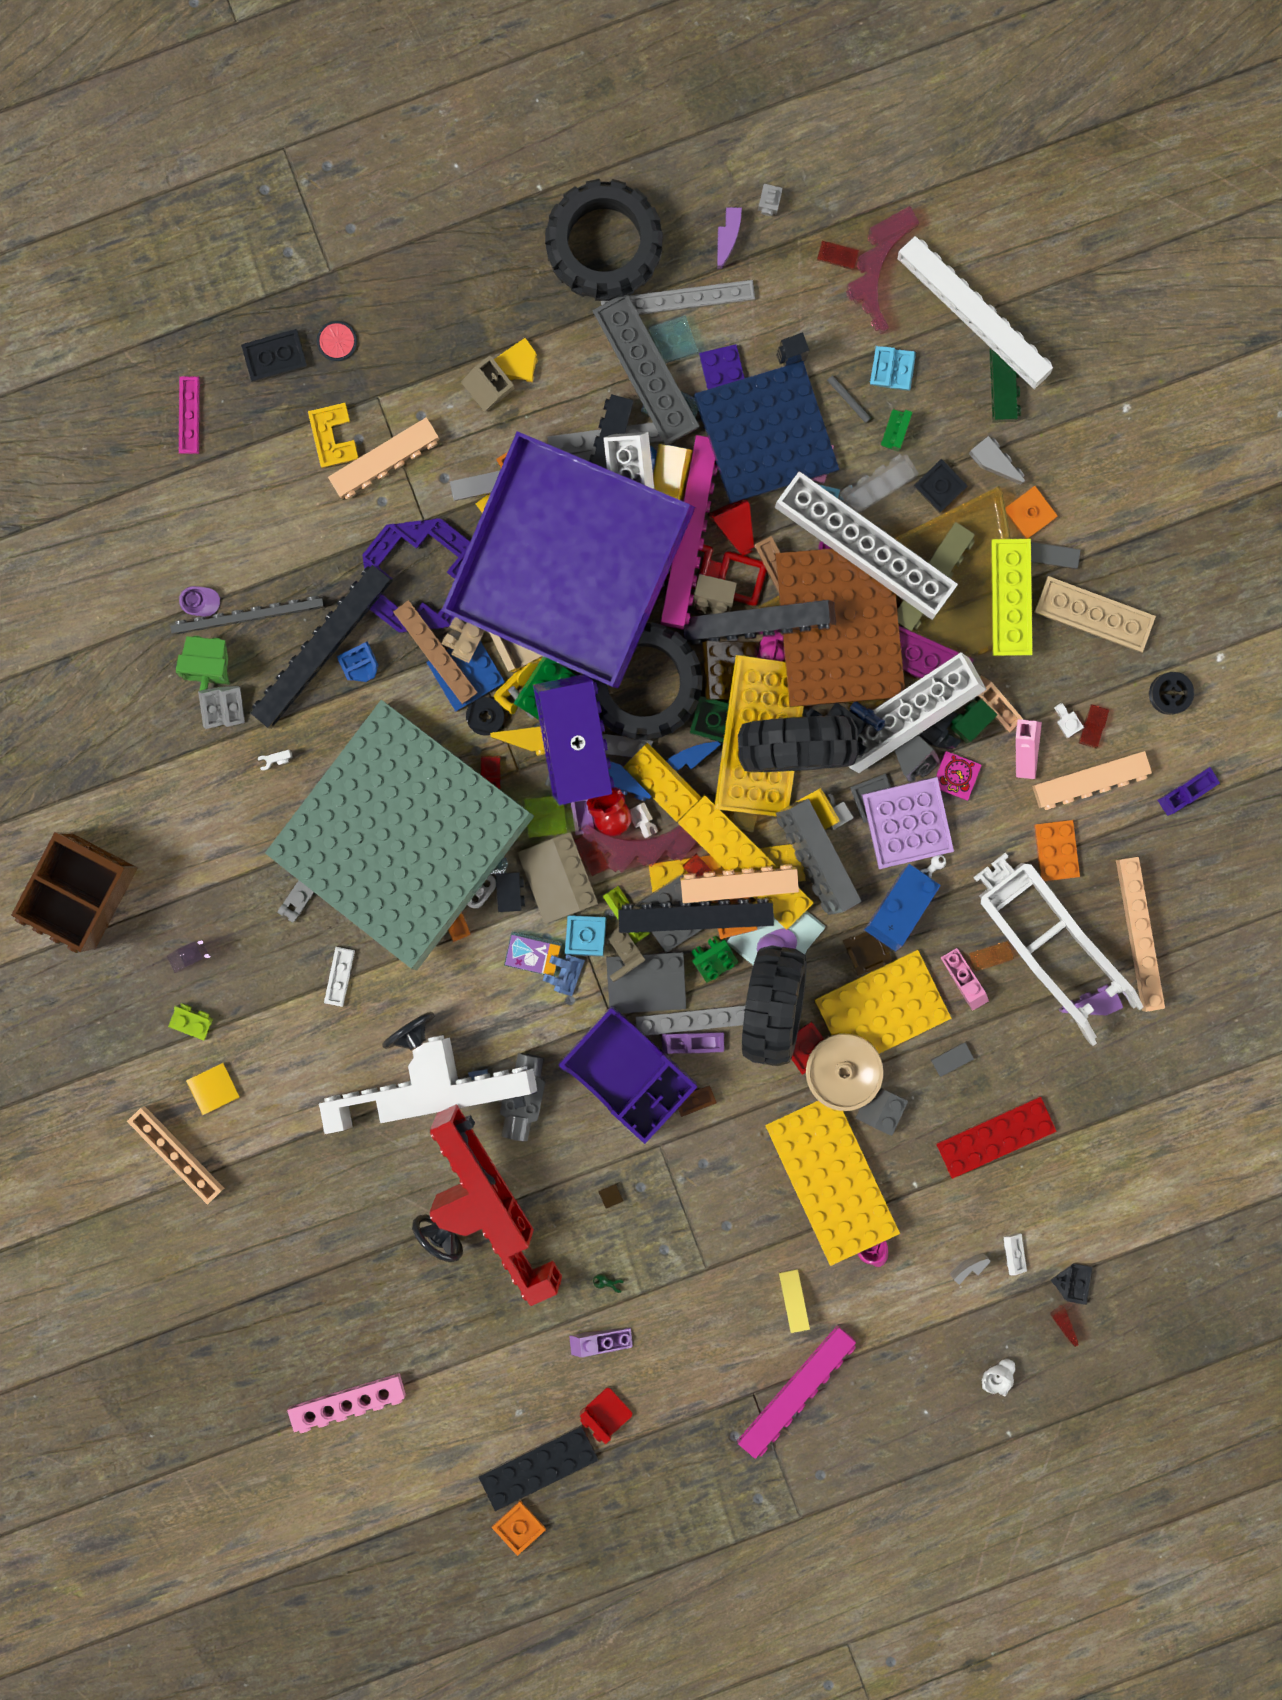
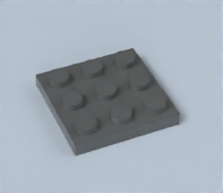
[634,874,702,953]

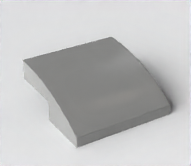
[198,686,245,729]
[950,1253,991,1285]

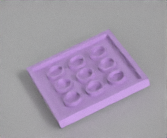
[862,777,954,869]

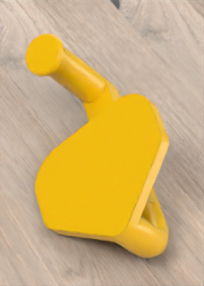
[494,658,542,714]

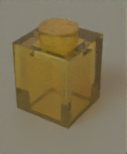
[729,811,758,833]

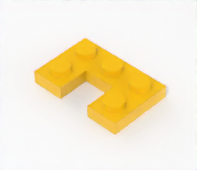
[308,403,359,468]

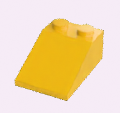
[490,727,545,756]

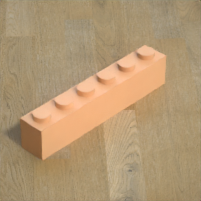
[328,417,440,499]
[1032,751,1152,810]
[680,864,799,903]
[127,1106,225,1205]

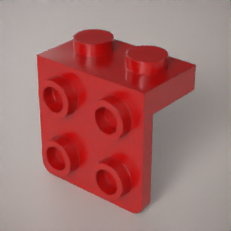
[579,1387,632,1445]

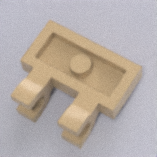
[441,617,485,663]

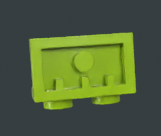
[168,1003,213,1041]

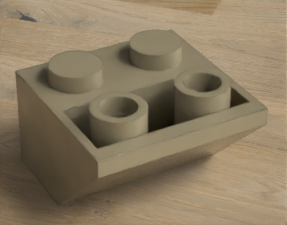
[461,355,515,412]
[691,574,737,615]

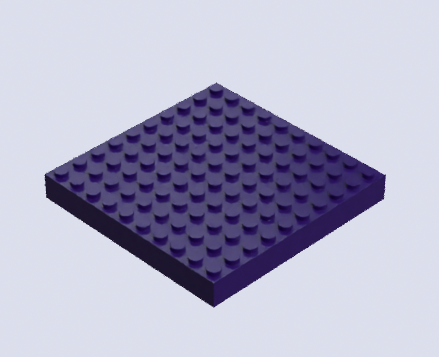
[442,431,696,688]

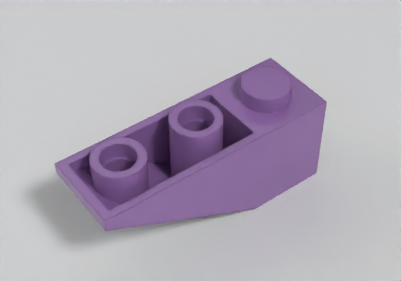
[1059,984,1123,1015]
[569,1328,633,1357]

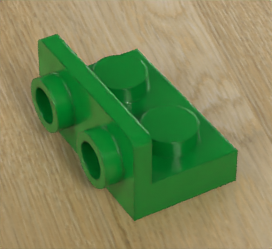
[881,409,913,452]

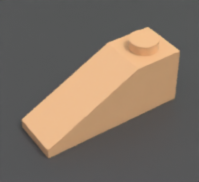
[975,675,1023,732]

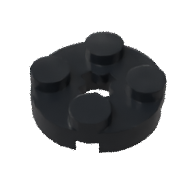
[466,697,504,736]

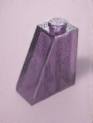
[167,940,210,973]

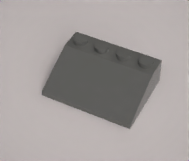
[606,952,686,1013]

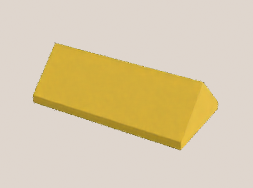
[653,444,693,502]

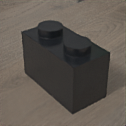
[496,872,525,912]

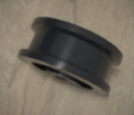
[1149,672,1194,715]

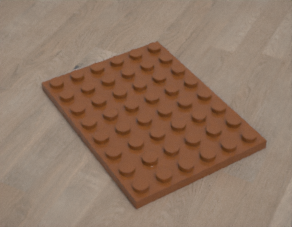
[775,549,905,707]

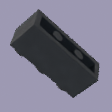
[776,332,810,366]

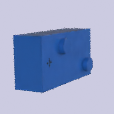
[864,864,941,952]

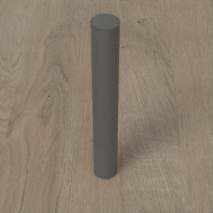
[827,375,871,423]

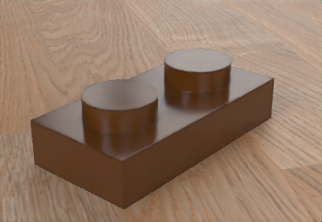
[678,1085,717,1117]

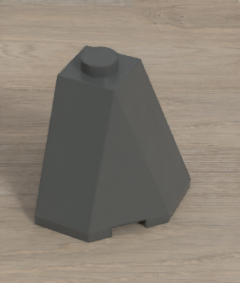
[895,735,941,783]

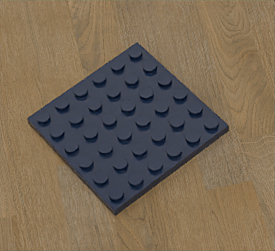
[694,361,839,504]

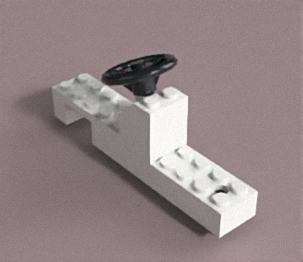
[319,1011,537,1134]

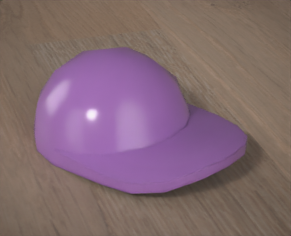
[179,586,220,616]
[756,929,797,952]

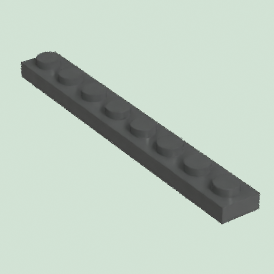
[170,596,325,635]

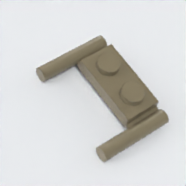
[605,927,645,982]

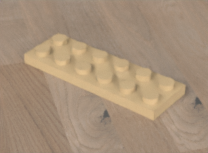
[1034,576,1156,653]

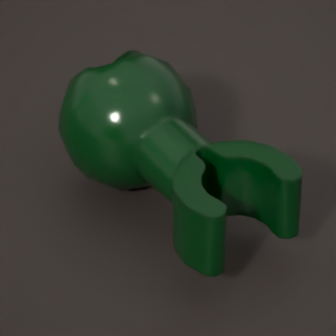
[593,1274,624,1293]

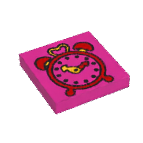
[936,751,981,801]

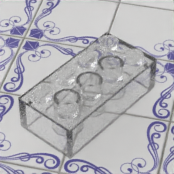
[839,454,919,514]

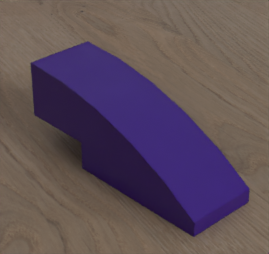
[1157,767,1220,816]

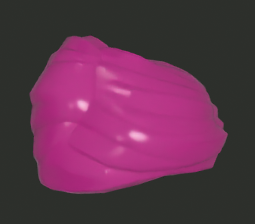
[858,1241,888,1267]

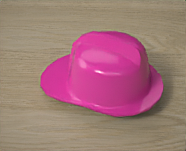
[757,632,785,662]

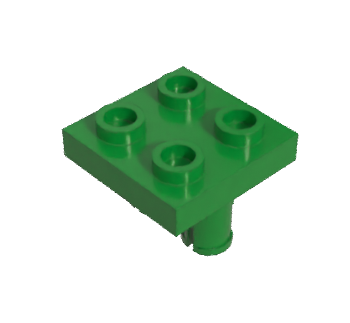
[691,936,739,983]

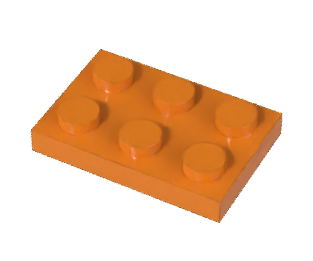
[1034,820,1080,881]

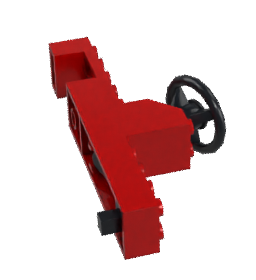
[412,1104,562,1306]

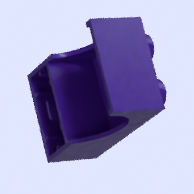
[559,1005,698,1144]

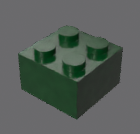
[689,696,729,743]
[950,698,998,744]

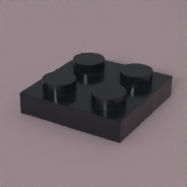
[913,459,968,514]

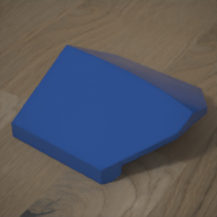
[337,642,378,682]

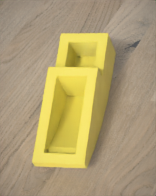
[779,1269,810,1333]

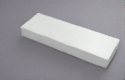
[324,946,355,1007]

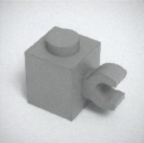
[758,184,783,216]
[828,794,853,830]

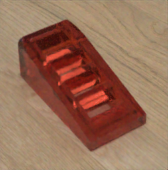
[1050,1305,1079,1347]

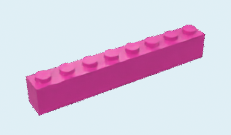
[737,1325,856,1459]

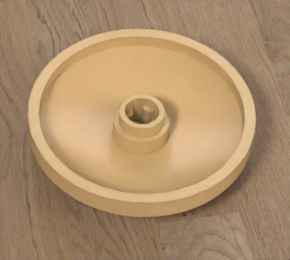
[806,1033,883,1111]

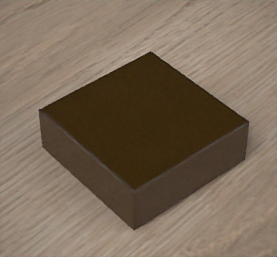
[598,1183,623,1209]

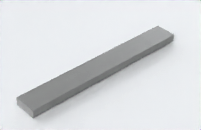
[601,280,755,315]
[449,450,596,501]

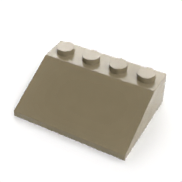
[517,832,598,924]

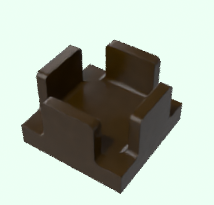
[842,931,893,976]

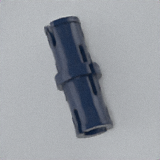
[850,702,885,731]

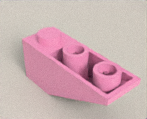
[1016,719,1042,779]
[941,948,989,1011]

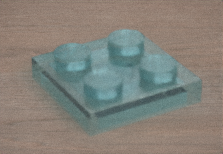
[649,315,698,364]

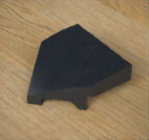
[1051,1263,1093,1305]

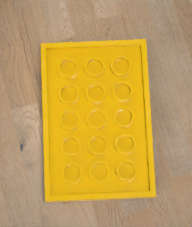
[814,949,952,1054]

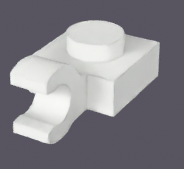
[1054,703,1084,738]
[258,750,293,770]
[630,802,658,838]

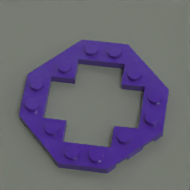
[362,518,470,633]

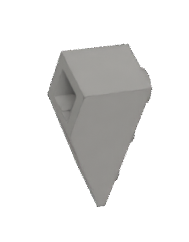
[969,436,1025,485]

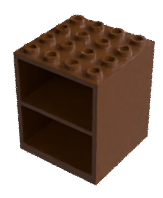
[11,832,138,953]

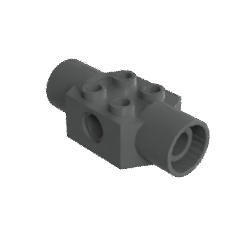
[500,1053,546,1141]

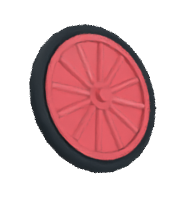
[317,321,357,361]

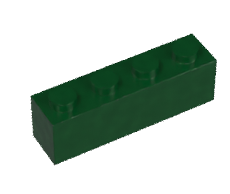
[989,347,1021,423]

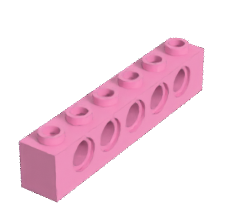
[287,1373,406,1433]

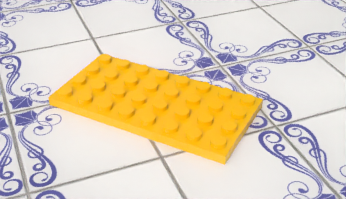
[715,655,804,816]
[765,1101,900,1266]

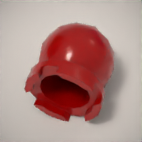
[587,787,632,837]

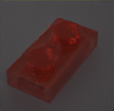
[817,240,859,270]

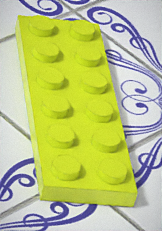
[991,539,1032,656]

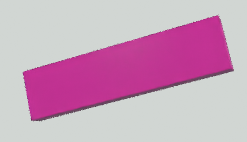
[179,376,200,454]

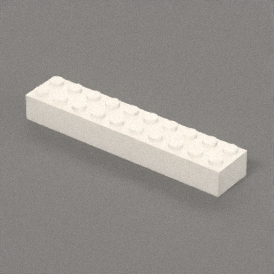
[775,472,958,620]

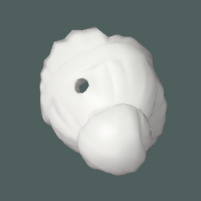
[982,1359,1015,1397]

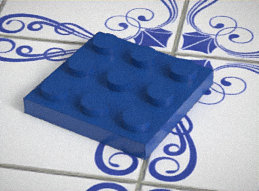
[426,641,505,712]

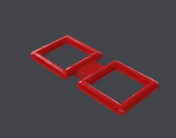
[665,544,767,606]

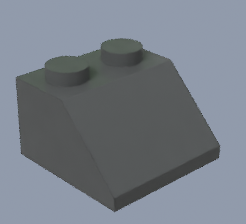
[855,1087,908,1136]

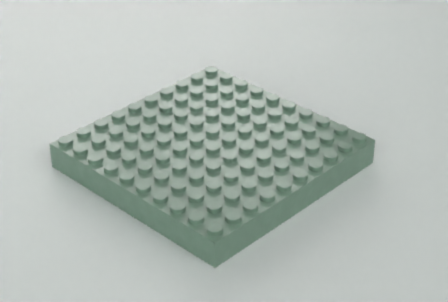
[265,700,534,971]

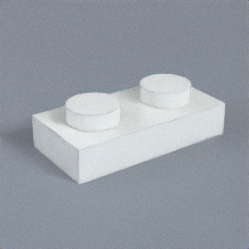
[1004,1233,1027,1275]

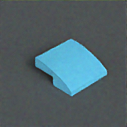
[870,346,916,391]

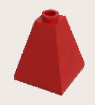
[708,500,754,555]

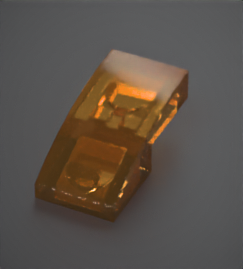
[969,941,1014,971]

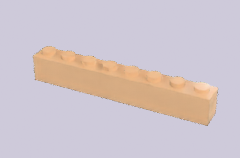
[1116,857,1165,1012]

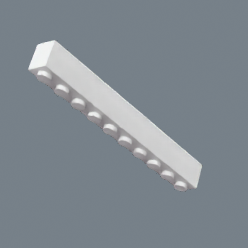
[897,236,1053,389]

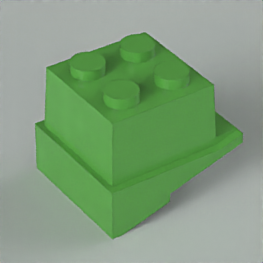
[176,636,230,691]

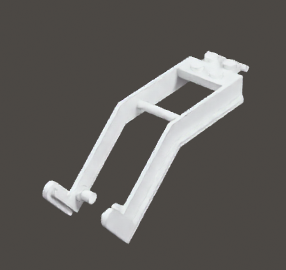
[973,853,1143,1046]

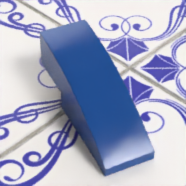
[666,741,720,772]

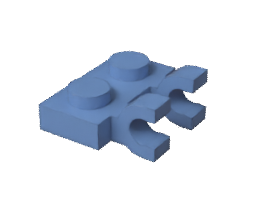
[543,954,585,996]

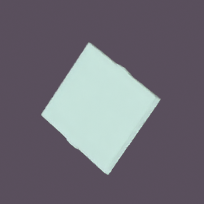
[726,910,826,965]

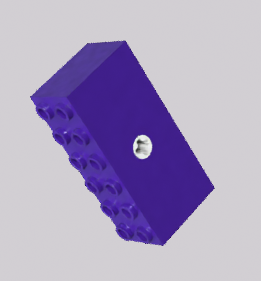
[533,674,614,805]

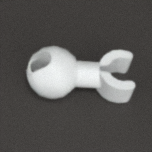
[920,855,946,878]

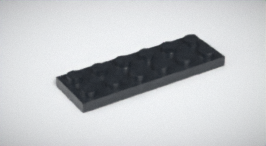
[478,1425,598,1511]

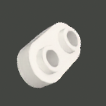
[467,875,496,908]

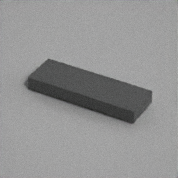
[1031,542,1080,569]

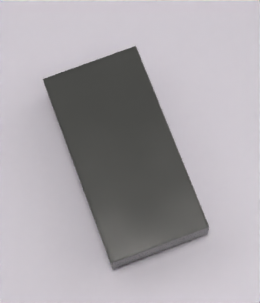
[931,1042,974,1077]

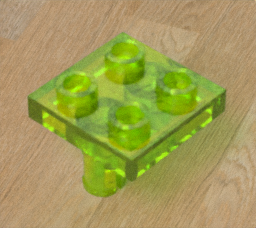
[524,796,567,838]

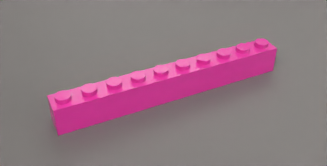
[661,435,718,629]

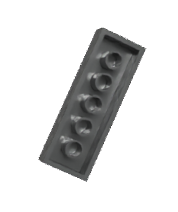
[776,799,862,915]

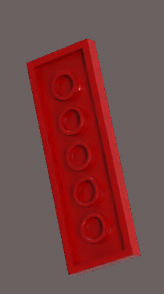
[936,1096,1057,1179]

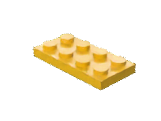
[623,742,702,822]

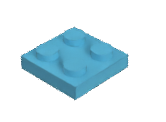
[565,916,607,957]

